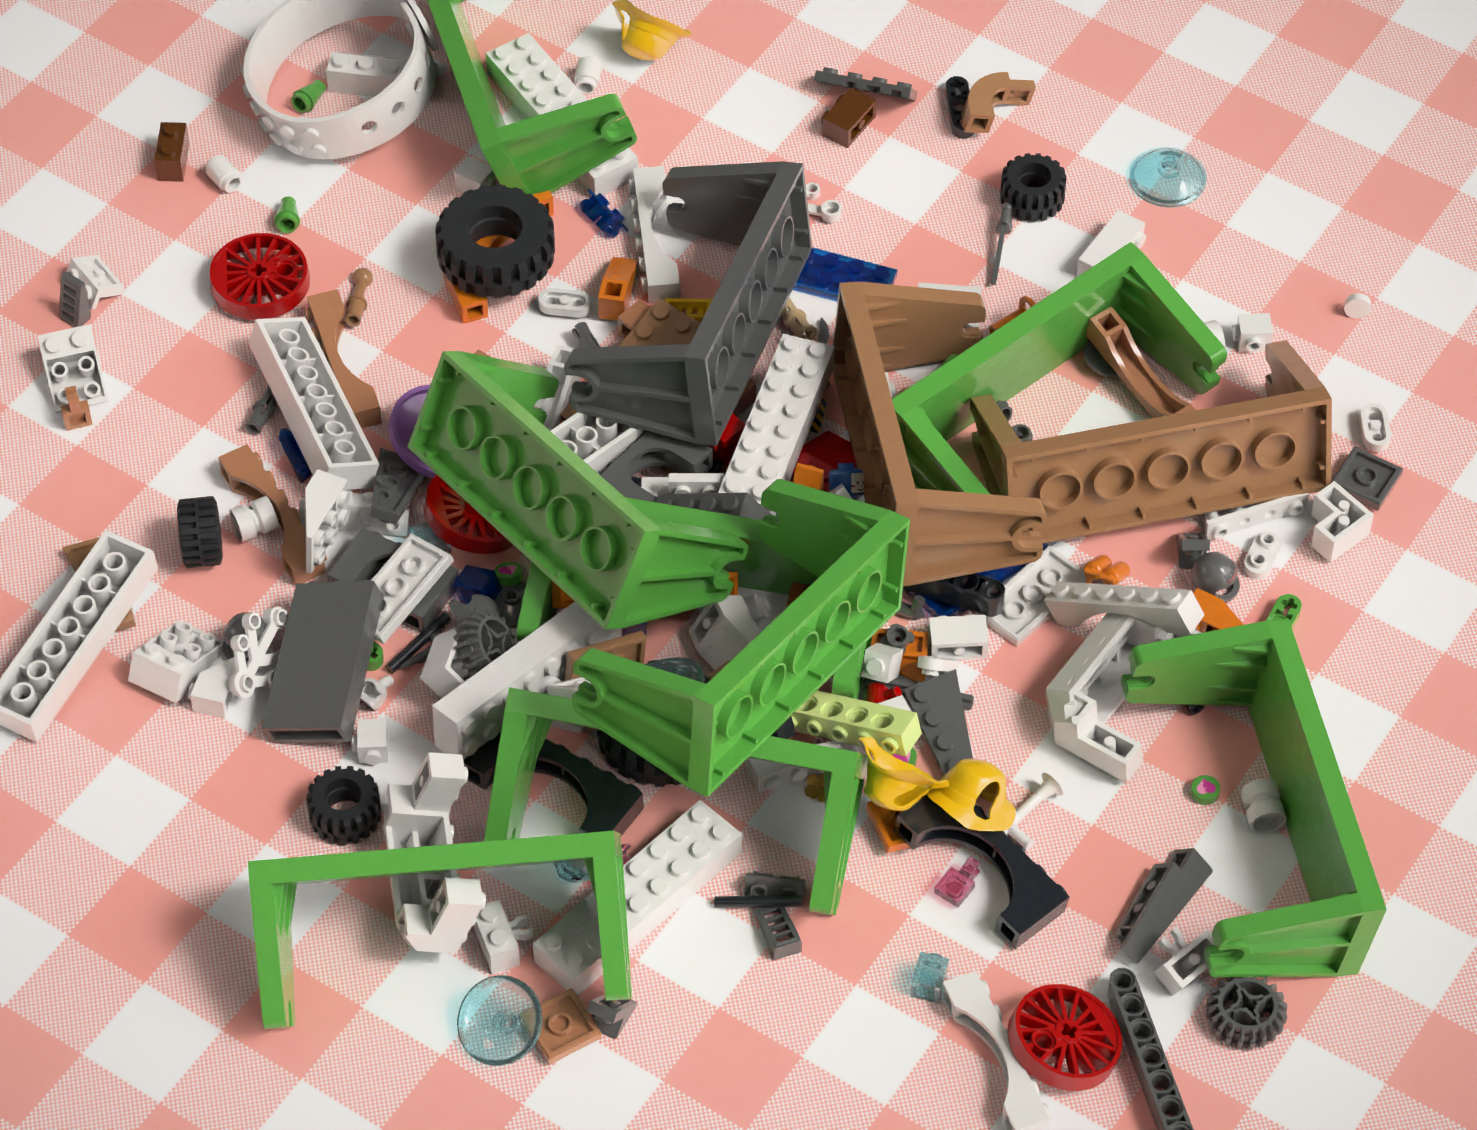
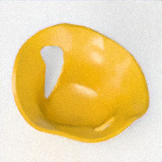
[612,0,693,61]
[858,737,949,811]
[926,759,1016,831]

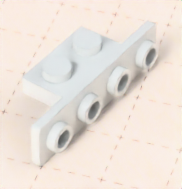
[641,473,724,497]
[299,490,409,537]

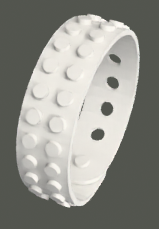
[242,0,438,159]

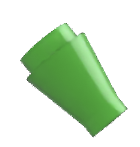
[291,80,326,113]
[274,196,300,233]

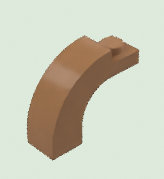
[962,72,1036,133]

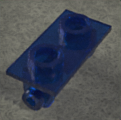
[580,189,629,238]
[278,428,312,483]

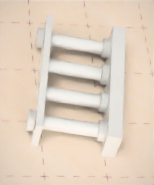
[1204,493,1309,540]

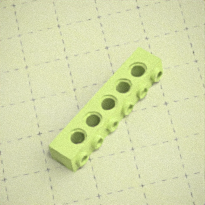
[791,690,922,757]

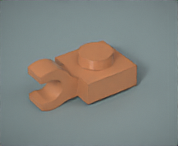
[60,386,93,431]

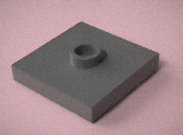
[1331,446,1404,511]

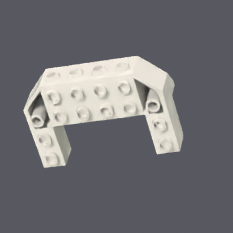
[1046,613,1201,783]
[383,752,486,953]

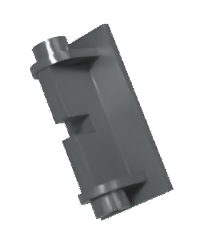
[744,871,806,896]

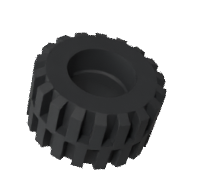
[1000,153,1067,222]
[177,496,223,568]
[306,765,382,845]

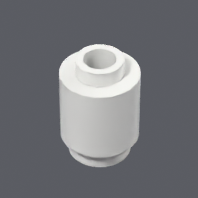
[574,56,602,94]
[205,155,242,193]

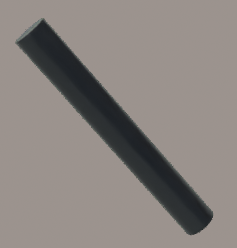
[386,612,451,674]
[714,895,803,908]

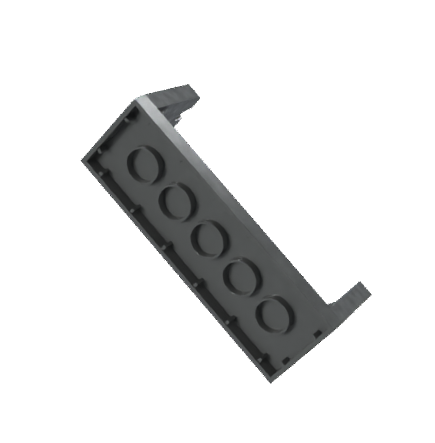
[564,161,813,446]

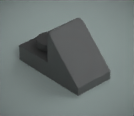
[1177,533,1210,569]
[587,994,638,1039]

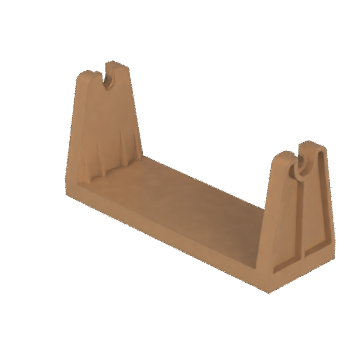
[833,282,1048,586]
[970,340,1332,544]

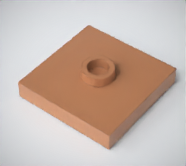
[519,988,602,1065]

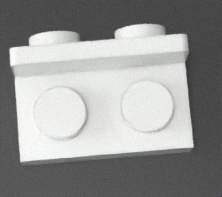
[66,254,124,310]

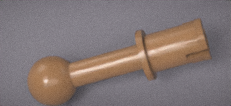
[345,268,373,327]

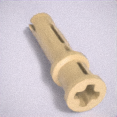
[781,297,817,340]

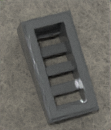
[59,271,91,328]
[754,907,802,960]

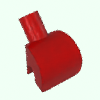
[865,683,902,704]

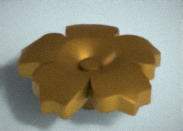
[804,773,825,803]

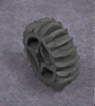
[453,608,516,677]
[1206,977,1288,1051]

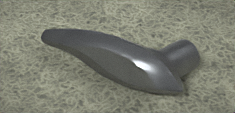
[896,595,925,618]

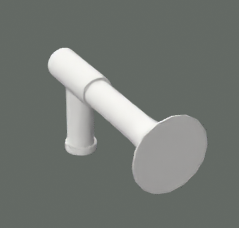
[1004,772,1064,851]

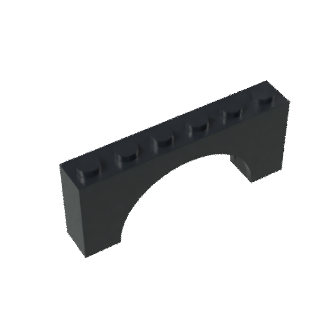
[463,732,644,836]
[893,795,1070,950]

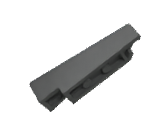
[1115,848,1213,964]

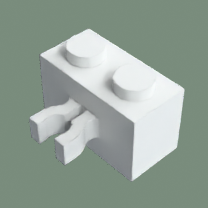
[473,899,534,974]
[1154,926,1216,996]

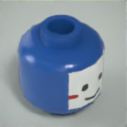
[829,463,864,501]

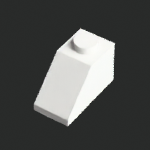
[188,657,236,719]

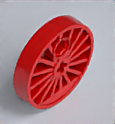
[209,233,310,320]
[424,475,513,554]
[1007,984,1122,1091]

